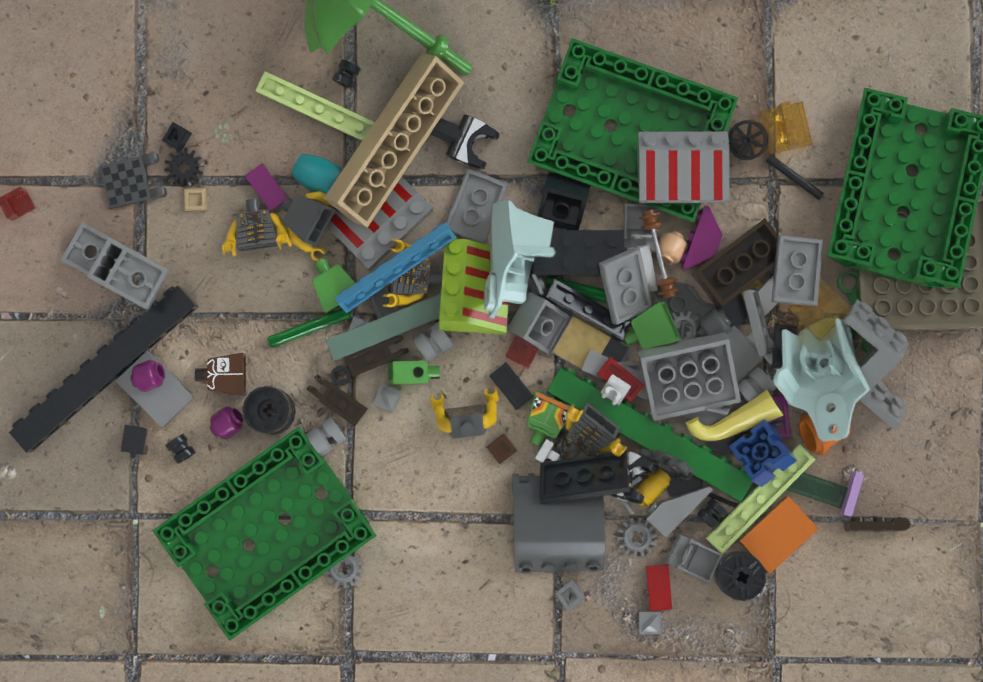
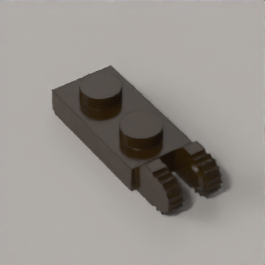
[344,335,409,377]
[306,374,368,426]
[844,517,911,532]

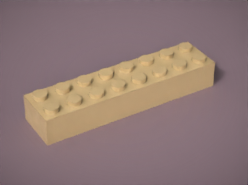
[324,53,464,227]

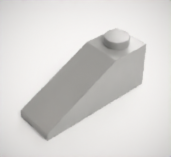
[646,485,713,538]

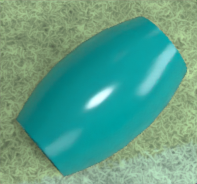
[292,154,343,194]

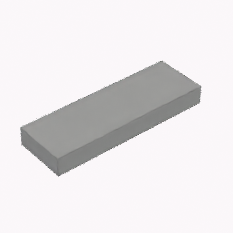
[743,288,773,356]

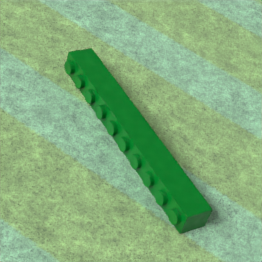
[546,367,753,502]

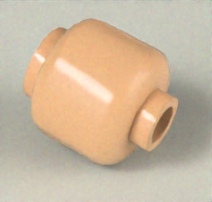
[655,231,687,265]

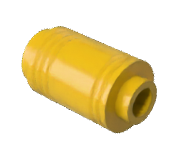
[635,468,671,508]

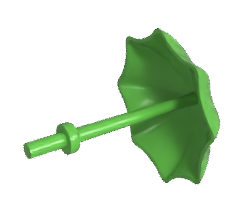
[304,0,472,76]

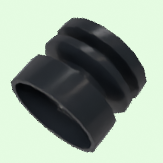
[242,386,296,435]
[714,551,766,601]

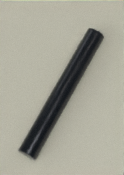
[766,154,824,200]

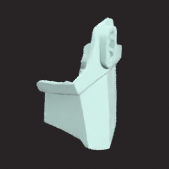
[484,200,555,318]
[774,318,870,441]

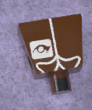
[195,353,246,396]

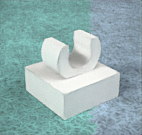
[600,374,631,405]
[535,439,560,463]

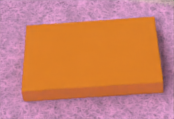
[739,496,818,574]

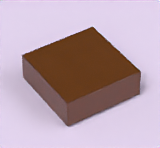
[486,433,517,464]

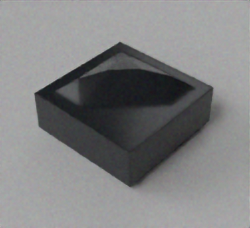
[162,122,192,152]

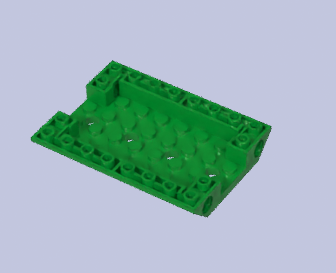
[527,38,738,223]
[827,88,983,288]
[152,426,377,641]

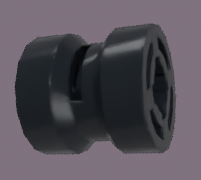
[332,59,361,89]
[165,434,196,464]
[697,498,728,529]

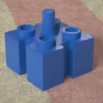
[729,420,797,487]

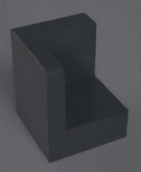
[121,425,148,455]

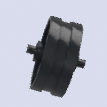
[728,120,769,160]

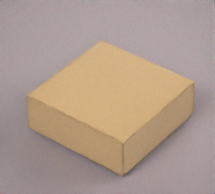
[184,188,208,212]

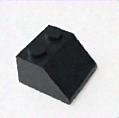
[537,172,590,230]

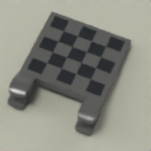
[99,152,167,209]

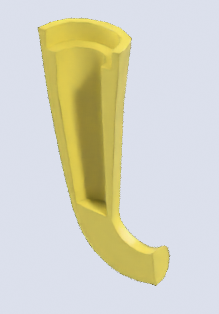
[685,390,784,442]

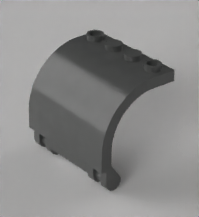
[512,473,605,574]

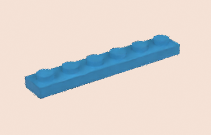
[335,222,457,313]

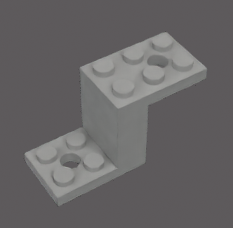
[61,222,170,310]
[844,299,909,430]

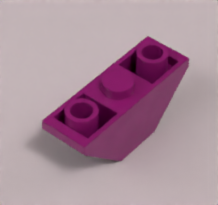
[679,205,723,271]

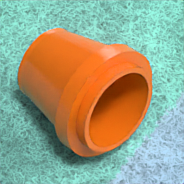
[798,409,851,456]

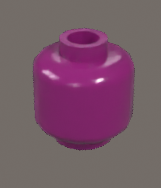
[130,360,166,392]
[210,406,244,439]

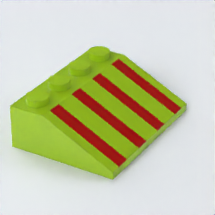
[439,239,508,334]

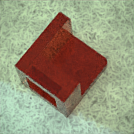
[0,187,35,221]
[506,337,539,369]

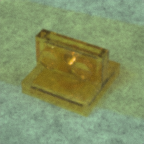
[759,101,813,155]
[787,278,850,341]

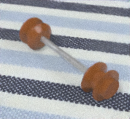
[639,209,679,298]

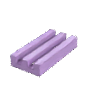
[839,471,864,517]

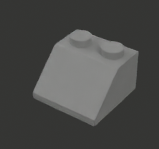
[507,292,571,355]

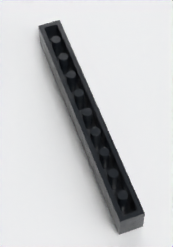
[9,285,198,453]

